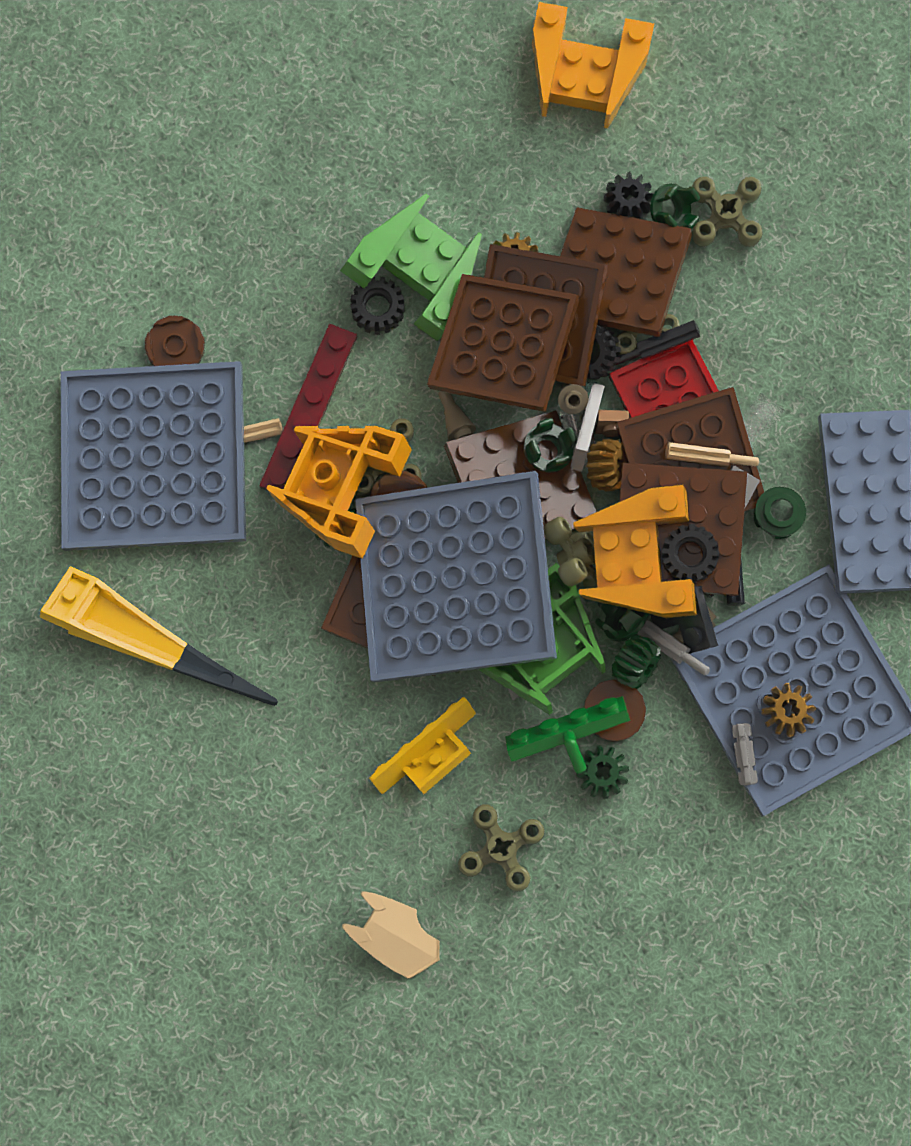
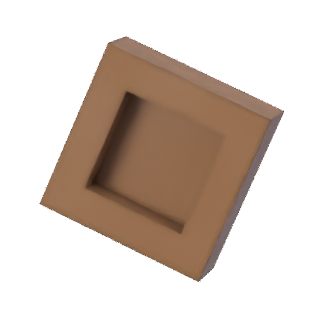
[595,410,629,437]

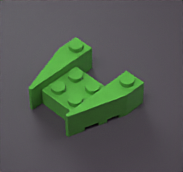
[340,194,482,341]
[479,563,606,715]

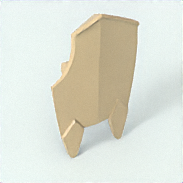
[342,891,439,979]

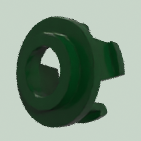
[650,183,700,229]
[523,418,577,473]
[753,487,806,539]
[595,602,648,642]

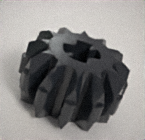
[603,171,653,219]

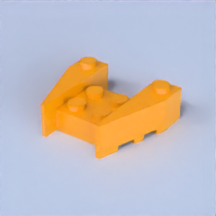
[532,2,654,129]
[266,426,412,559]
[574,485,697,618]

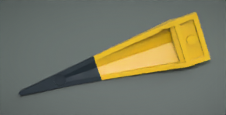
[40,566,278,706]

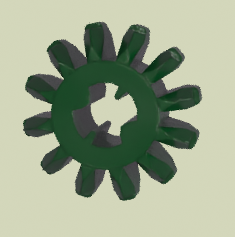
[612,634,661,689]
[576,745,629,799]

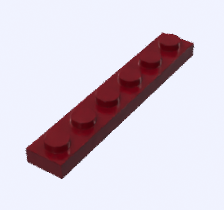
[259,323,357,491]

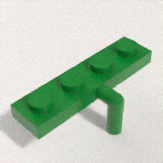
[505,696,631,773]

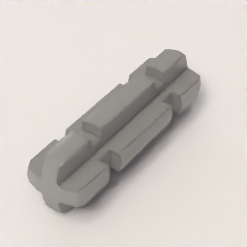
[732,723,758,786]

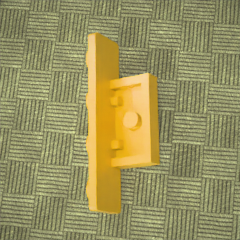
[369,697,476,794]

